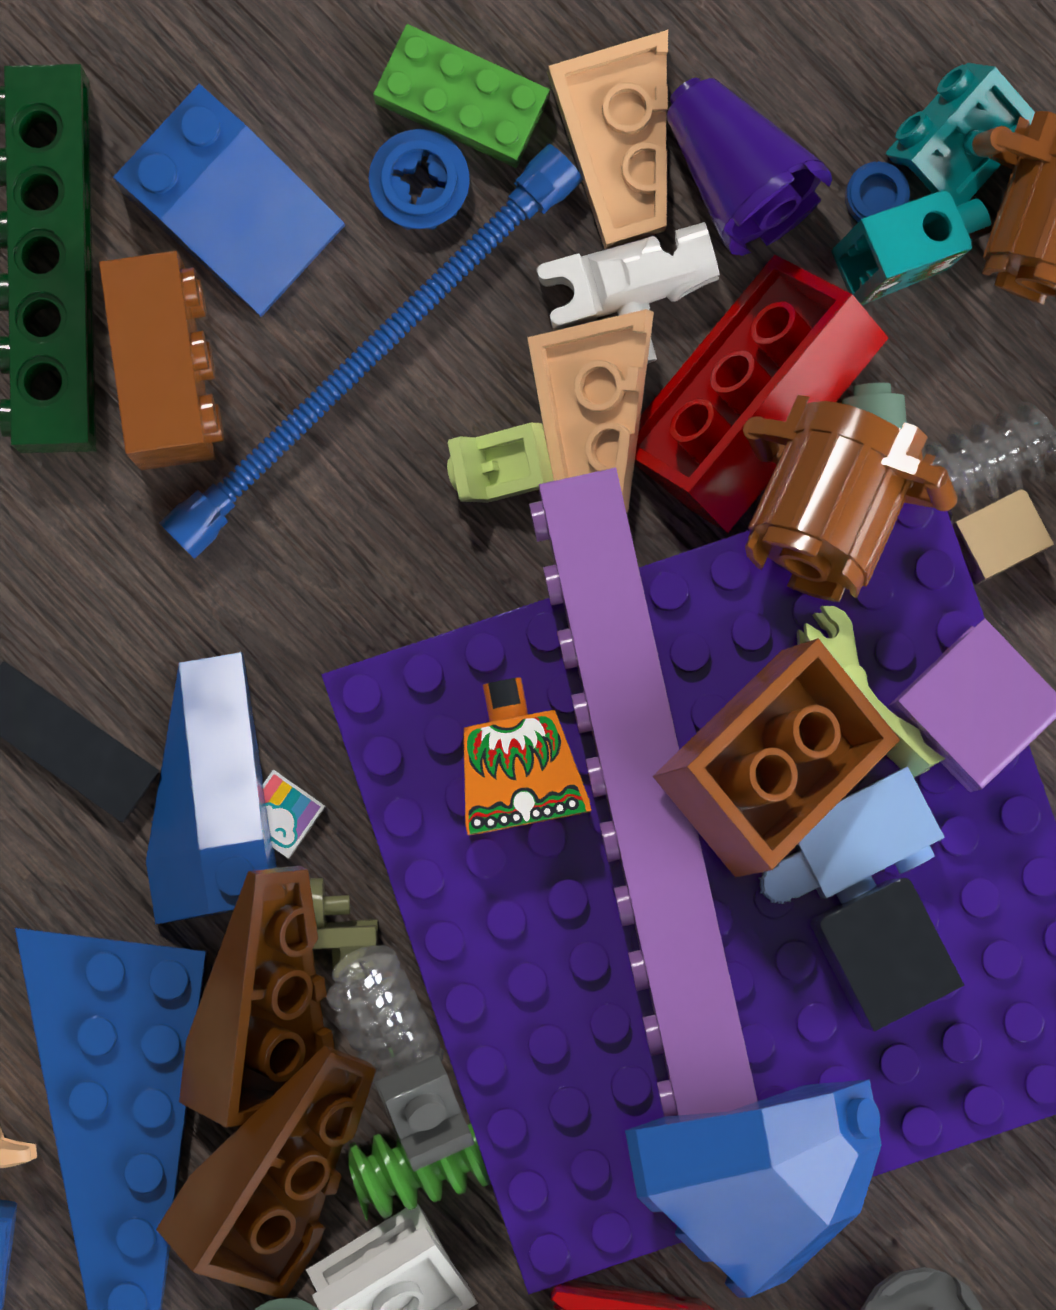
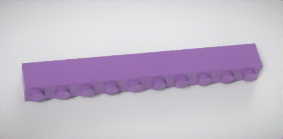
[529,467,758,1117]

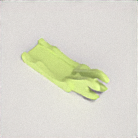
[797,606,946,778]

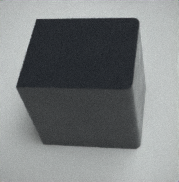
[810,878,965,1032]

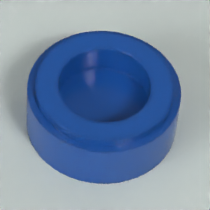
[845,162,910,222]

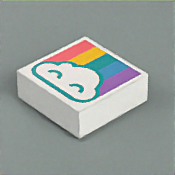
[263,770,326,859]

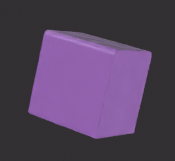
[887,618,1056,792]

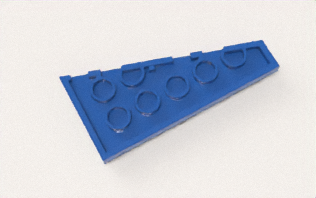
[15,928,208,1310]

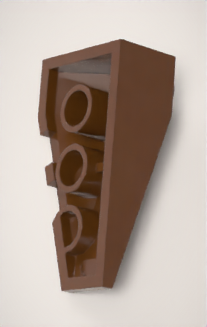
[179,866,335,1128]
[156,1045,376,1299]

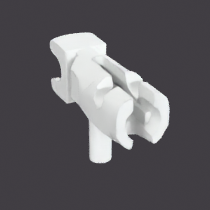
[536,222,720,364]

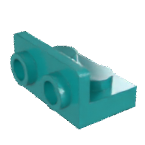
[886,63,1035,206]

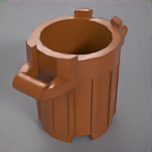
[972,111,1056,305]
[743,395,958,602]

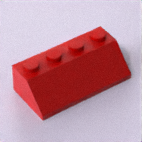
[634,254,889,533]

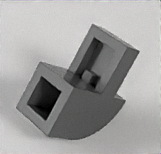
[374,1055,474,1172]

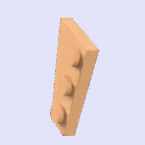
[547,30,668,249]
[527,309,654,512]

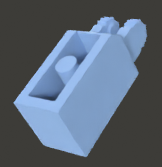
[758,767,945,904]

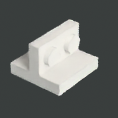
[306,1204,478,1310]

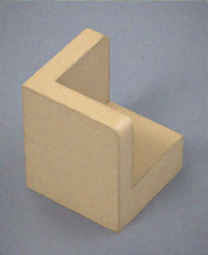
[952,489,1054,585]

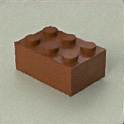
[99,251,224,471]
[652,638,900,878]

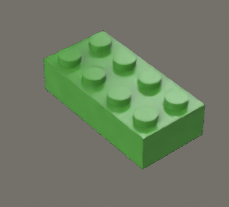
[373,24,550,168]

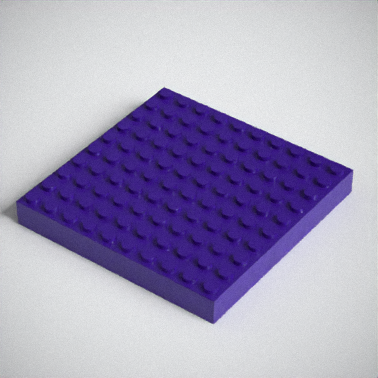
[321,503,1056,1295]

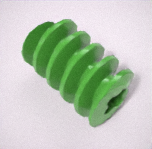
[348,1122,491,1221]

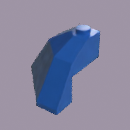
[625,1079,882,1298]

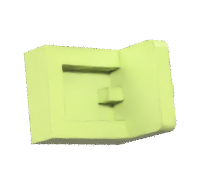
[447,422,554,503]

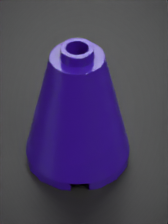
[666,78,832,256]

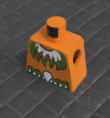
[464,678,591,836]

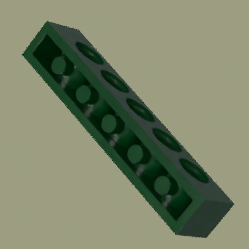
[0,64,96,453]

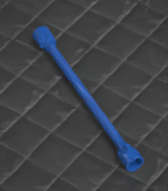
[159,144,583,559]

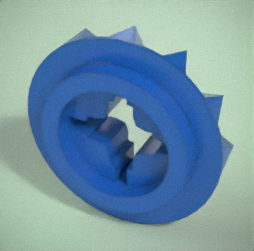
[369,129,470,230]

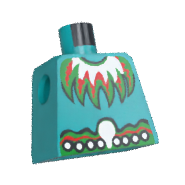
[831,190,991,305]

